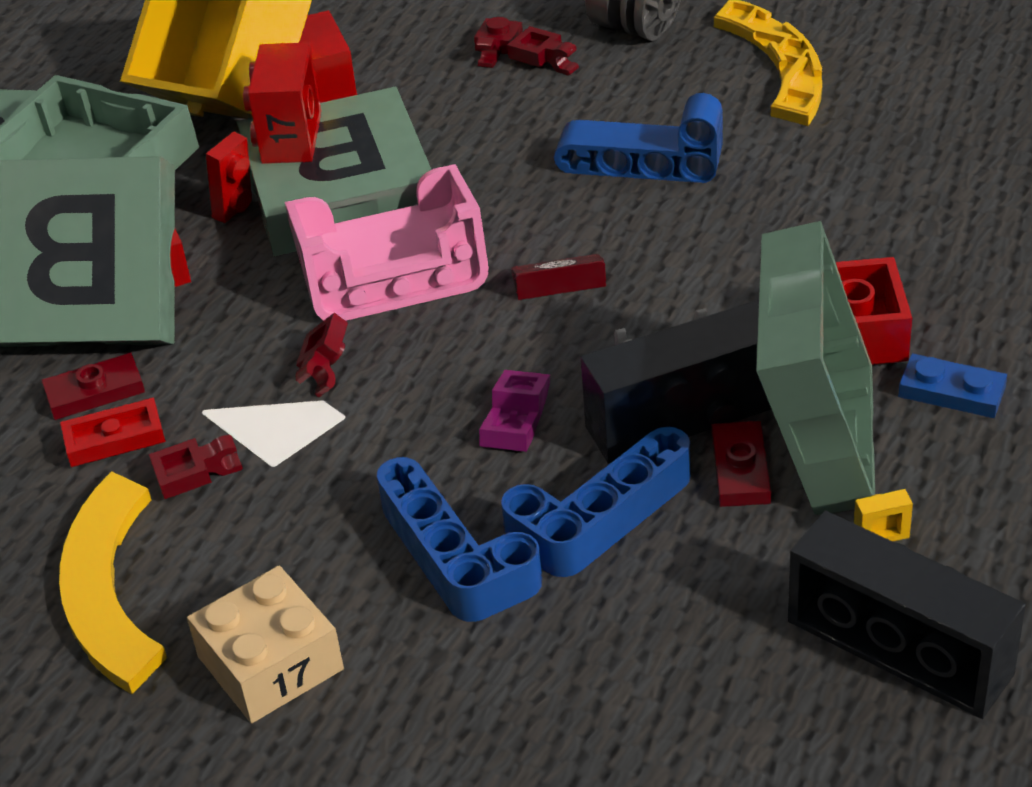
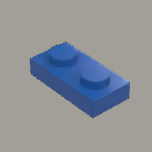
[898,353,1008,419]

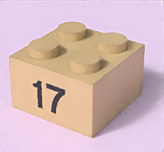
[187,565,344,724]

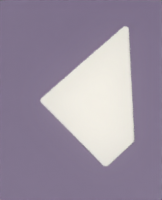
[202,401,345,467]

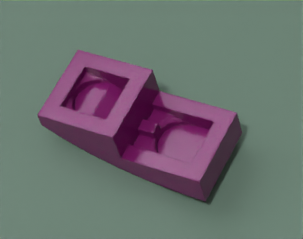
[479,370,550,452]

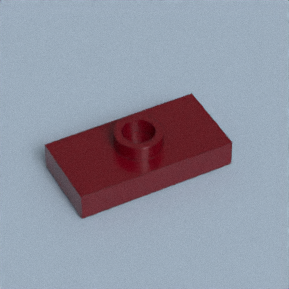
[42,353,145,420]
[711,421,771,507]

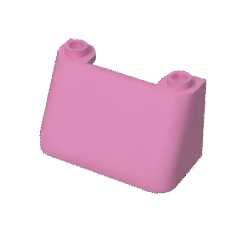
[285,164,489,321]

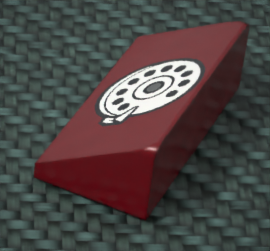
[511,254,606,300]

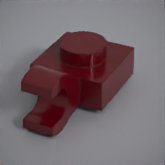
[474,17,523,68]
[507,26,579,76]
[295,313,348,397]
[149,435,243,499]

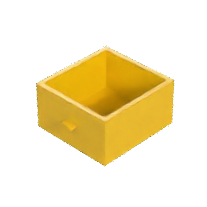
[120,0,312,119]

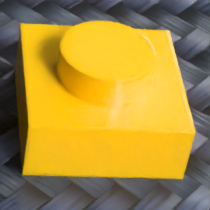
[854,489,913,541]

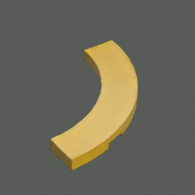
[714,0,822,126]
[59,471,167,694]

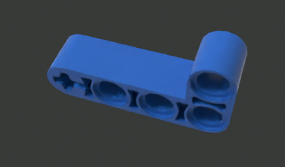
[554,93,723,183]
[501,427,691,577]
[377,457,542,622]

